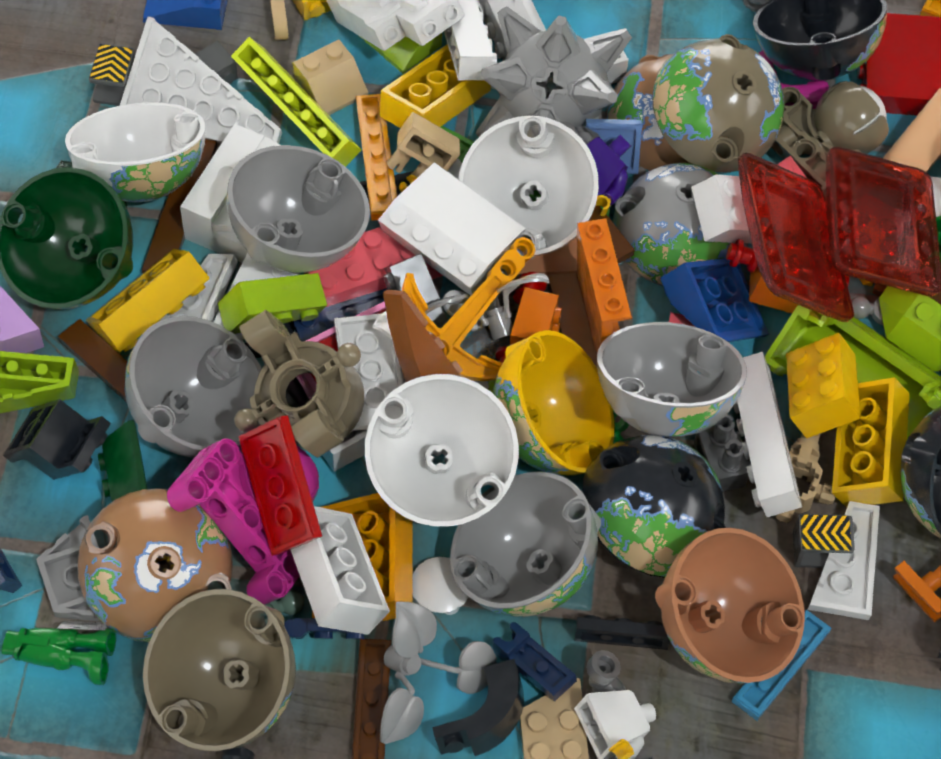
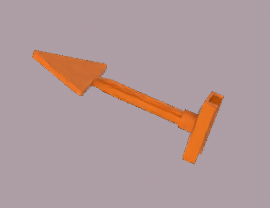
[893,561,941,622]

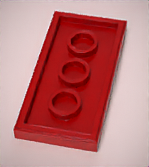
[238,416,322,556]

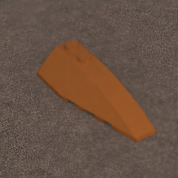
[383,290,463,382]

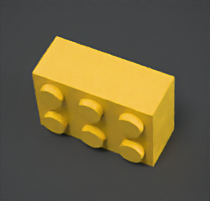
[786,333,861,439]

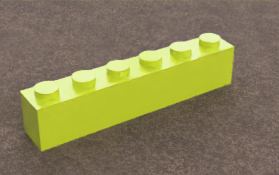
[231,37,362,167]

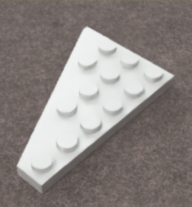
[120,17,282,144]

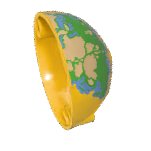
[493,330,614,475]

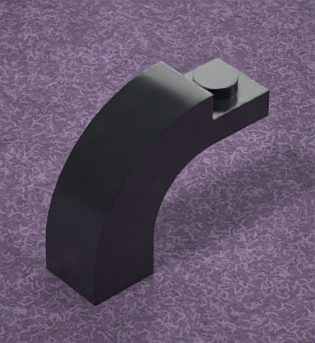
[432,659,524,756]

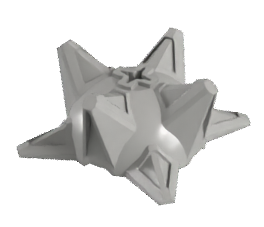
[476,6,632,149]

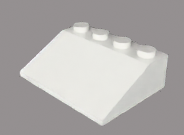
[378,162,525,296]

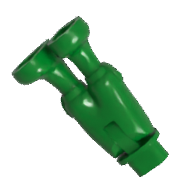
[2,628,116,685]

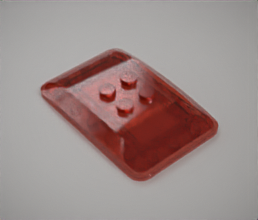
[826,147,941,297]
[738,152,854,322]

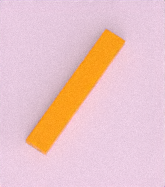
[356,94,397,221]

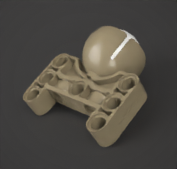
[771,81,889,218]

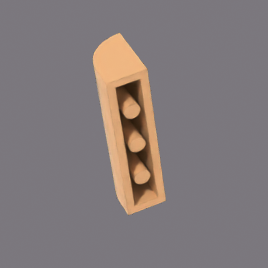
[875,87,941,193]

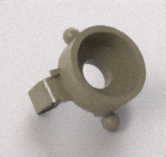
[234,310,365,458]

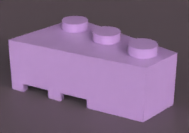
[0,286,44,353]

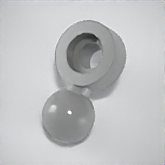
[848,296,883,325]

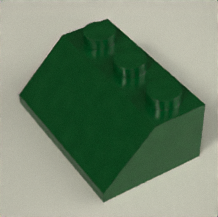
[98,420,148,502]

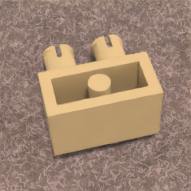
[387,112,460,178]

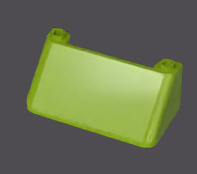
[765,297,941,439]

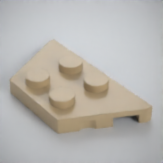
[520,678,589,759]

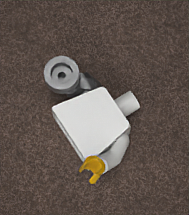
[574,650,656,759]

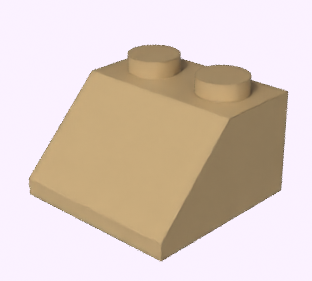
[293,39,368,115]

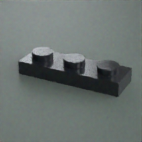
[574,615,670,650]

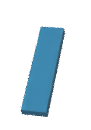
[732,609,831,721]

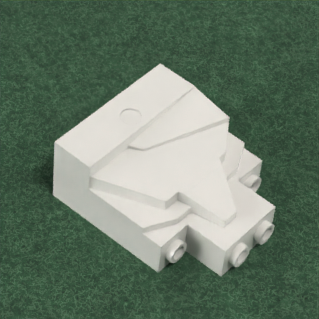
[326,0,465,51]
[180,124,320,263]

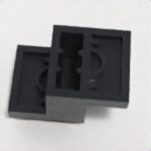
[3,399,111,480]

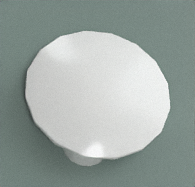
[413,556,469,615]

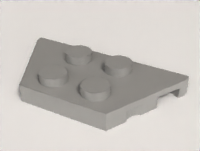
[36,515,100,621]

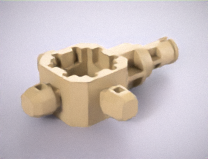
[776,434,835,522]

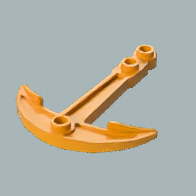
[402,237,535,382]

